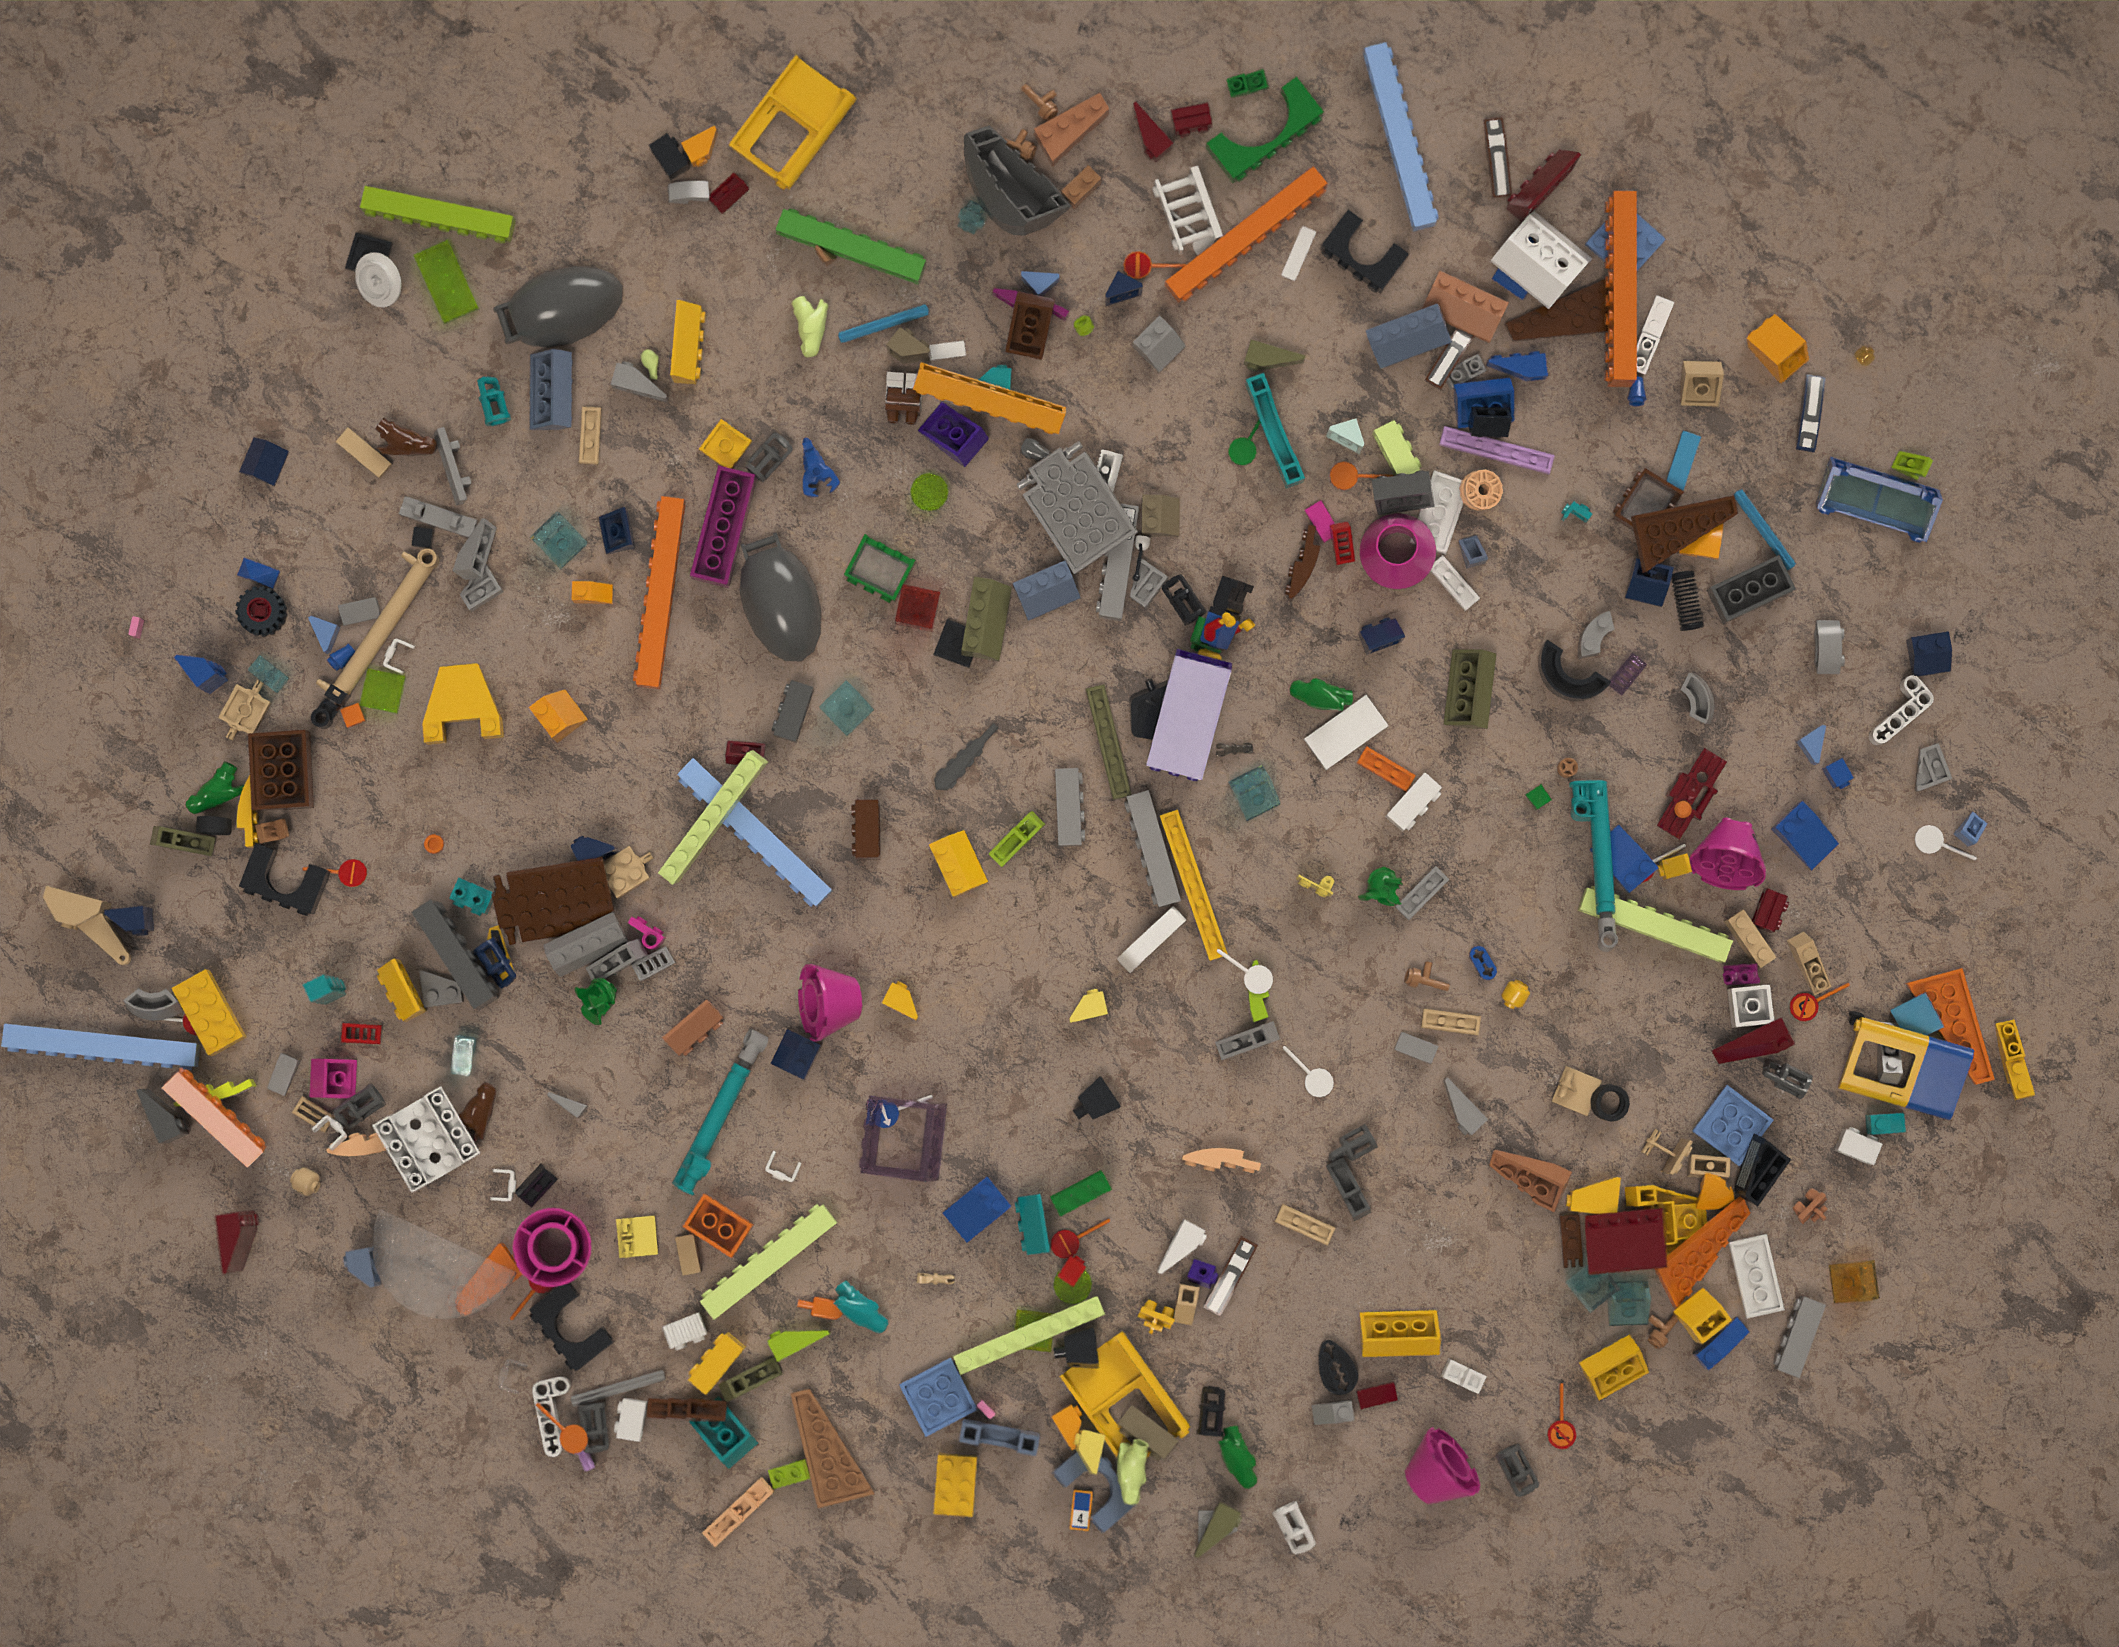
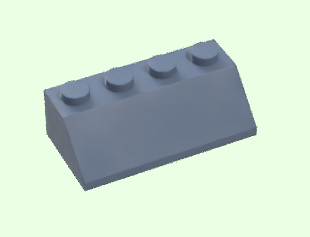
[1365,304,1452,369]
[530,349,572,430]

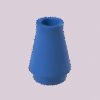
[1627,377,1646,406]
[327,644,355,671]

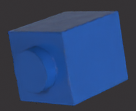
[1822,758,1854,789]

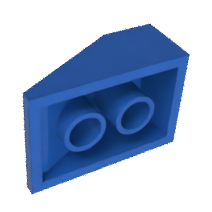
[1771,801,1839,870]
[1590,825,1659,893]
[943,1176,1012,1243]

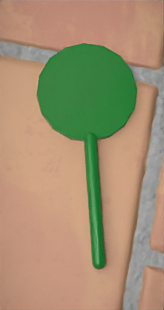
[1228,419,1260,465]

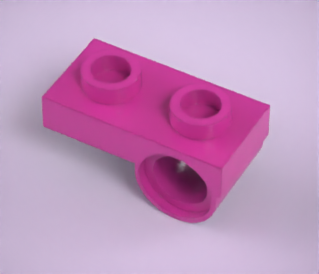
[628,916,666,950]

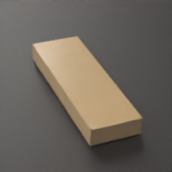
[579,407,602,465]
[336,428,392,479]
[1421,1009,1481,1036]
[1274,1204,1335,1246]

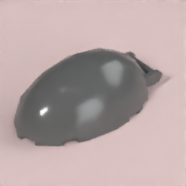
[493,266,623,348]
[739,532,821,662]

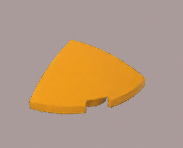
[1679,524,1723,560]
[1695,1173,1734,1210]

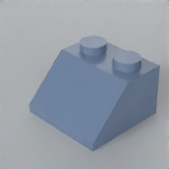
[343,1247,381,1287]

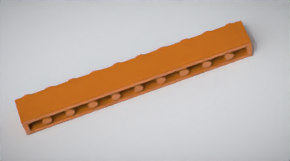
[1165,166,1328,303]
[633,496,686,689]

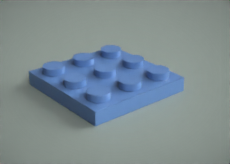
[1585,214,1666,271]
[1692,1085,1773,1166]
[899,1357,978,1437]

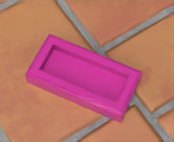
[1304,501,1335,543]

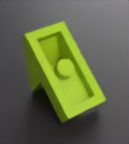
[1891,451,1933,480]

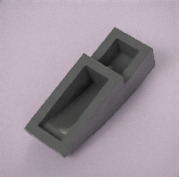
[1326,1157,1371,1222]

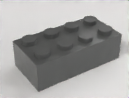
[1706,555,1796,624]

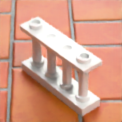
[1152,165,1223,255]

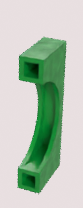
[1205,76,1324,183]

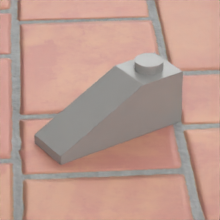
[611,361,668,403]
[453,519,497,580]
[586,939,648,980]
[1215,1021,1280,1060]
[1443,1078,1488,1136]

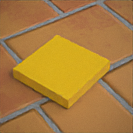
[699,419,752,469]

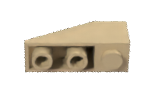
[1787,932,1831,996]

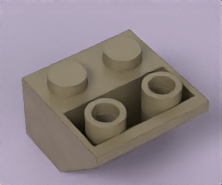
[886,327,932,364]

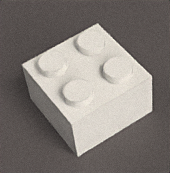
[1727,985,1774,1028]

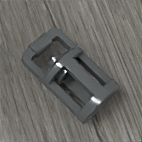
[744,432,793,483]
[1762,1060,1813,1099]
[333,1083,386,1130]
[1329,1124,1378,1162]
[578,1402,609,1454]
[1495,1443,1539,1497]

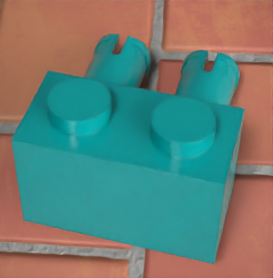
[449,877,493,916]

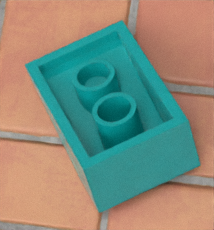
[688,1396,758,1469]

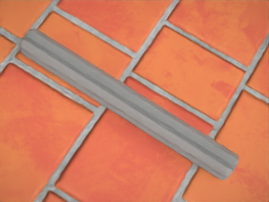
[571,1370,665,1407]

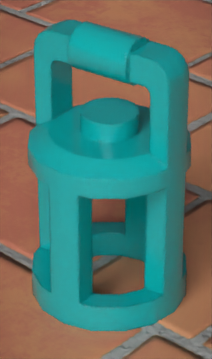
[477,376,511,426]

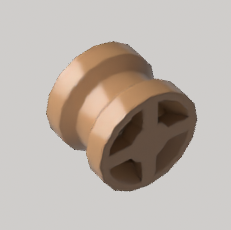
[1557,758,1578,778]

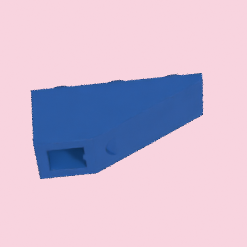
[1486,351,1548,381]

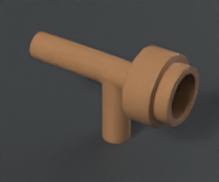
[1021,84,1058,121]
[1004,129,1037,161]
[1404,962,1450,991]
[1647,1314,1679,1350]

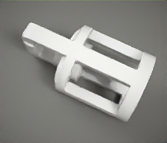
[1272,1501,1316,1554]

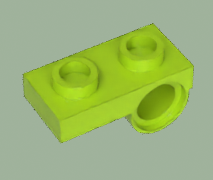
[768,1459,810,1489]

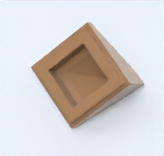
[815,245,837,266]

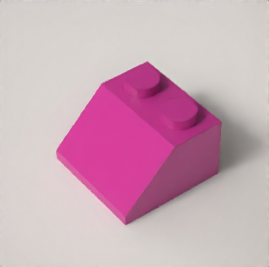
[310,1059,357,1098]

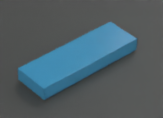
[1666,431,1701,491]

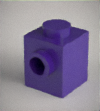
[1187,1259,1219,1289]

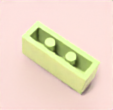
[1372,420,1421,476]

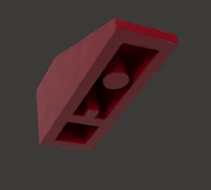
[1133,102,1173,162]

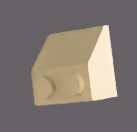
[1680,361,1724,406]

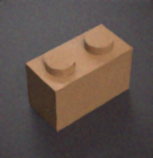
[1061,165,1102,210]

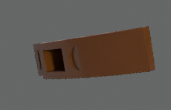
[1285,525,1320,601]

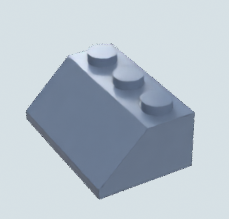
[1013,561,1080,621]

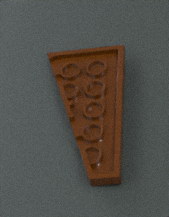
[1505,279,1608,342]
[1631,495,1738,573]

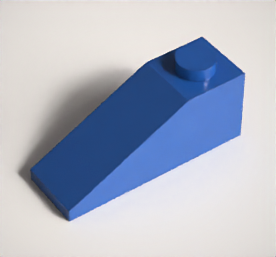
[1693,1317,1749,1370]

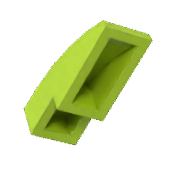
[989,811,1046,867]
[1248,960,1270,1022]

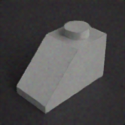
[1311,1400,1354,1425]

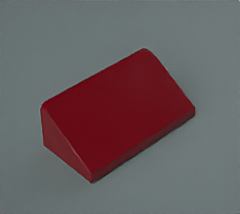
[708,173,749,214]
[725,741,766,765]
[1355,1381,1398,1410]

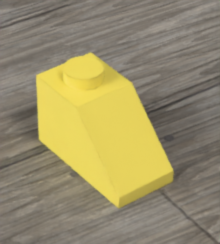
[1069,989,1108,1023]
[1074,1430,1105,1474]

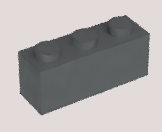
[771,680,814,743]

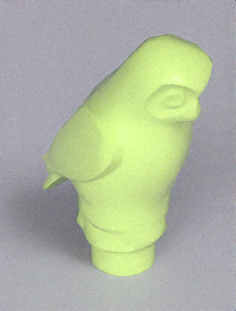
[792,296,828,358]
[1117,1439,1148,1505]

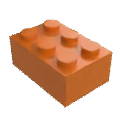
[683,1193,754,1258]

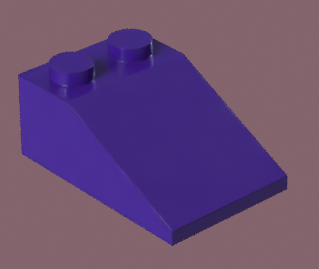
[918,402,989,467]

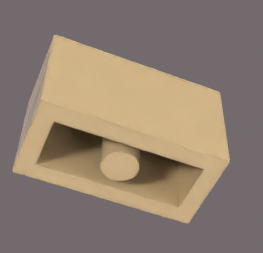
[1687,1154,1730,1180]

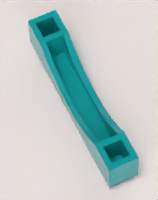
[1245,373,1305,489]

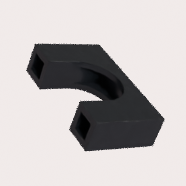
[1320,209,1409,294]
[239,843,331,916]
[529,1282,615,1371]

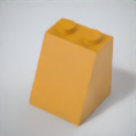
[1746,314,1809,384]
[529,689,588,743]

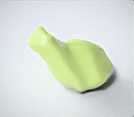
[641,349,659,380]

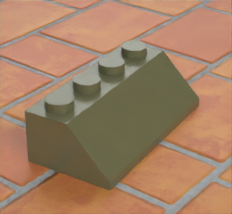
[962,576,1012,661]
[1443,649,1496,729]

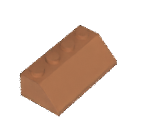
[1422,271,1509,343]

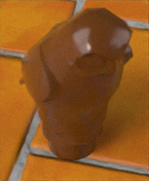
[375,418,437,456]
[458,1082,496,1142]

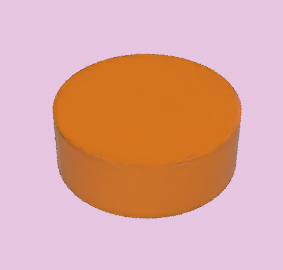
[424,834,444,854]

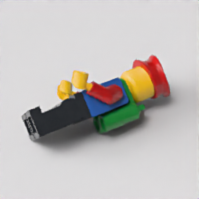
[1190,575,1255,660]

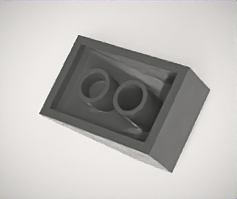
[136,1089,189,1144]

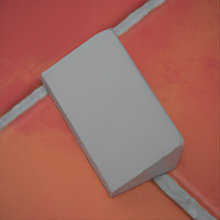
[338,597,381,626]

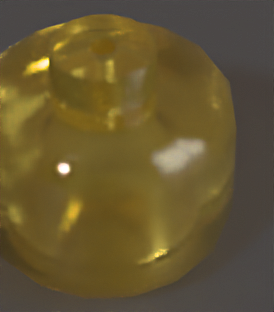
[1854,346,1875,366]

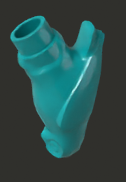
[833,1280,889,1334]

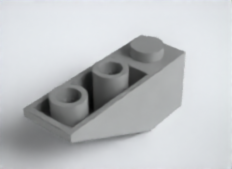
[1877,1022,1903,1085]

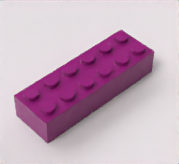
[690,465,757,588]

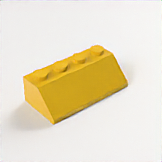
[670,300,706,384]
[1359,1310,1441,1357]

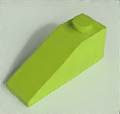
[767,1330,830,1362]

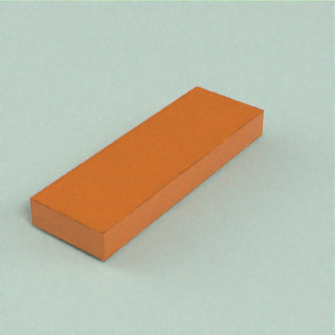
[1357,746,1416,792]

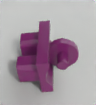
[1723,964,1760,985]

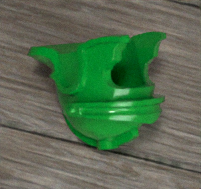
[1358,867,1403,906]
[575,978,617,1025]

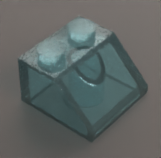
[530,511,588,569]
[819,680,874,736]
[1228,765,1281,821]
[1565,1265,1620,1313]
[1607,1281,1651,1326]

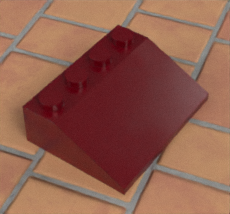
[1506,149,1581,223]
[1585,1208,1667,1275]
[215,1210,259,1274]

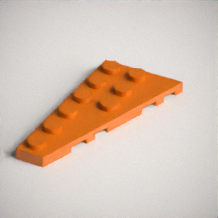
[1905,968,1995,1085]
[1655,1196,1750,1309]

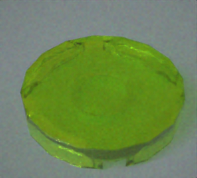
[910,473,948,512]
[1053,1270,1092,1304]

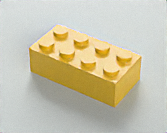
[171,969,247,1056]

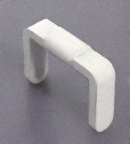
[383,639,415,674]
[312,1115,347,1150]
[766,1151,802,1182]
[490,1169,516,1201]

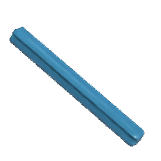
[838,304,929,343]
[1734,489,1796,570]

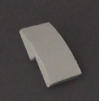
[667,181,709,204]
[1446,354,1487,390]

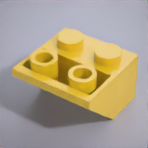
[1673,1288,1732,1344]

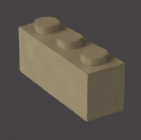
[1117,1405,1179,1462]

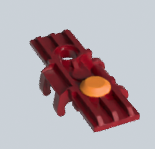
[1657,748,1727,840]

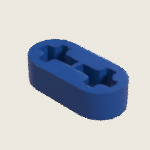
[1469,946,1497,980]

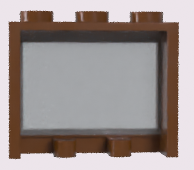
[1613,468,1684,531]

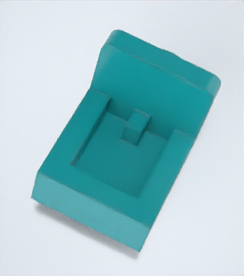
[1561,501,1592,523]

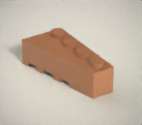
[1034,93,1109,167]

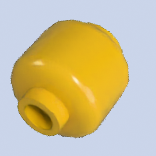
[1501,979,1530,1009]

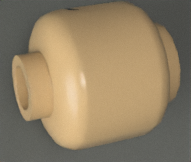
[290,1168,321,1196]

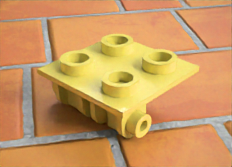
[1296,875,1334,898]
[616,1216,658,1258]

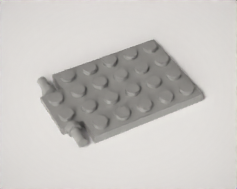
[1017,441,1138,574]

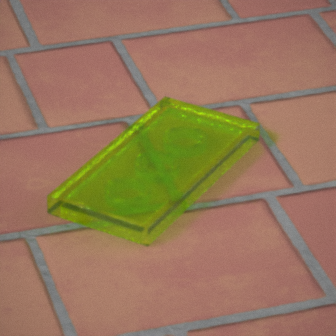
[413,240,479,324]

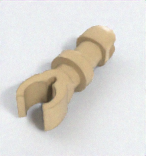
[917,1273,955,1285]

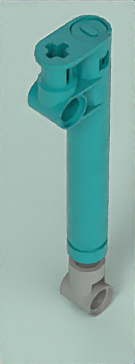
[1569,780,1618,952]
[672,1029,769,1196]

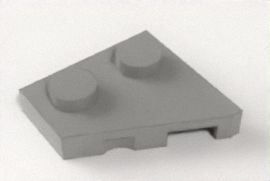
[1130,558,1169,609]
[460,564,503,612]
[419,970,463,1008]

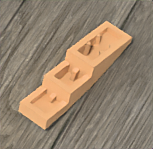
[702,1477,775,1547]

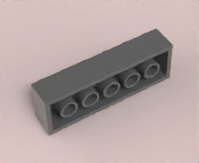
[411,899,499,1010]

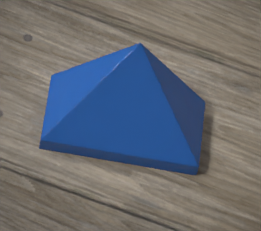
[237,558,280,589]

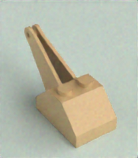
[43,886,131,965]

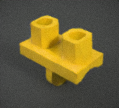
[1137,1299,1175,1334]

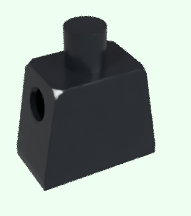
[1072,1076,1121,1120]
[1054,1328,1099,1369]

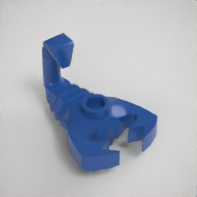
[802,438,840,498]

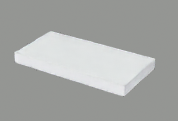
[1409,471,1463,555]
[1304,695,1388,770]
[1728,1234,1784,1319]

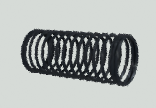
[1671,570,1704,631]

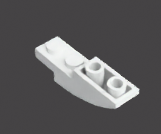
[1637,295,1674,374]

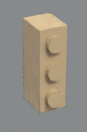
[1724,909,1777,969]

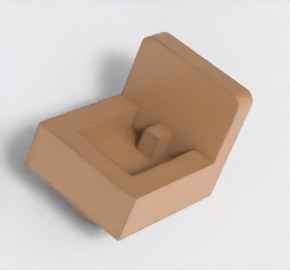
[255,818,289,844]

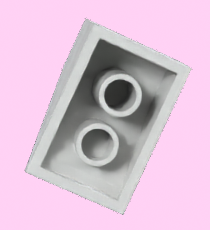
[1157,1219,1206,1274]

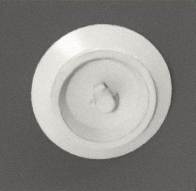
[355,252,401,307]

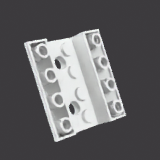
[1491,211,1592,309]
[372,1086,480,1193]

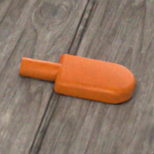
[797,1297,843,1320]

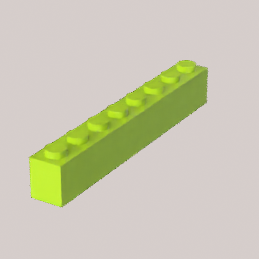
[360,186,516,244]

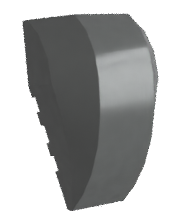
[964,126,1071,236]

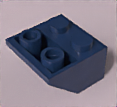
[1625,558,1674,607]

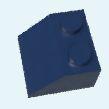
[1358,617,1405,655]
[1906,631,1952,677]
[570,836,619,861]
[104,906,154,936]
[770,1029,822,1080]

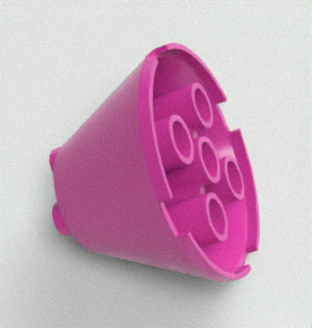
[1689,817,1766,890]

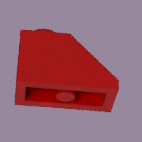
[1057,1255,1086,1287]

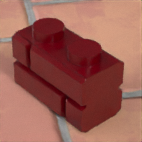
[1170,102,1213,137]
[1752,888,1789,933]

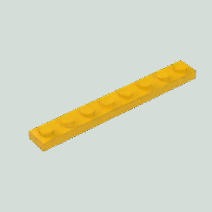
[1159,810,1228,961]

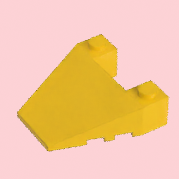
[422,663,504,745]
[1625,1185,1707,1256]

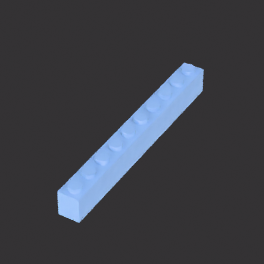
[1363,42,1439,232]
[677,758,833,907]
[1,1024,201,1070]

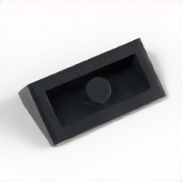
[515,1164,558,1208]

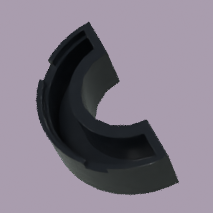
[1538,640,1611,701]

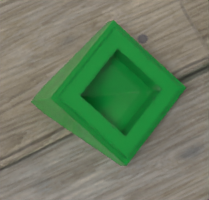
[1525,784,1552,810]

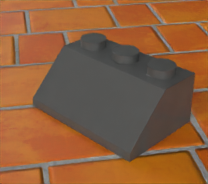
[1372,470,1435,515]

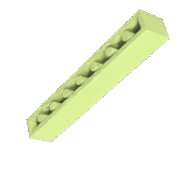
[658,750,768,885]
[1578,886,1733,963]
[700,1204,838,1320]
[953,1296,1105,1374]

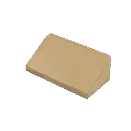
[675,1234,702,1276]

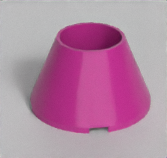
[1360,513,1436,589]
[798,964,862,1042]
[513,1208,592,1287]
[1405,1427,1480,1504]

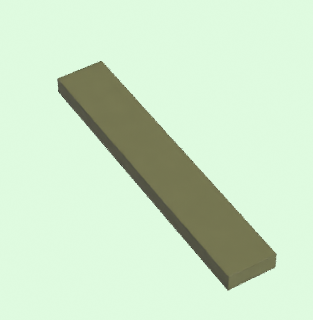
[1086,684,1132,800]

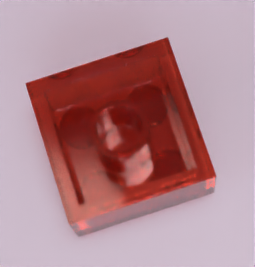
[895,584,941,632]

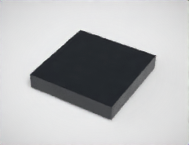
[345,232,393,272]
[933,619,973,668]

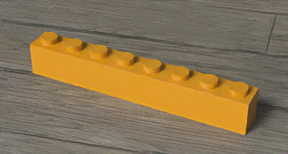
[913,362,1066,434]

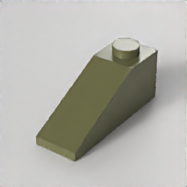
[1244,340,1306,371]
[150,826,215,856]
[718,1357,783,1402]
[1194,1501,1242,1558]

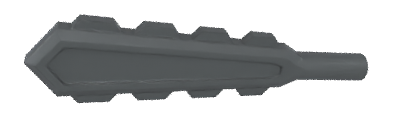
[934,723,999,791]

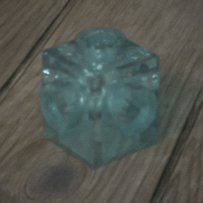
[957,200,986,234]

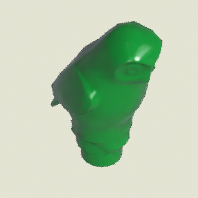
[1289,678,1353,711]
[185,761,244,814]
[1218,1426,1258,1489]

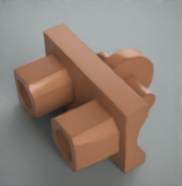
[1793,1188,1827,1224]

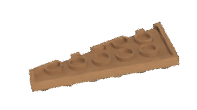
[791,1389,875,1508]

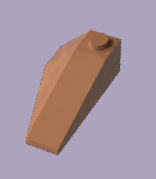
[1489,1150,1572,1212]

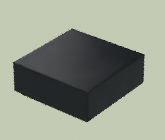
[411,527,434,549]

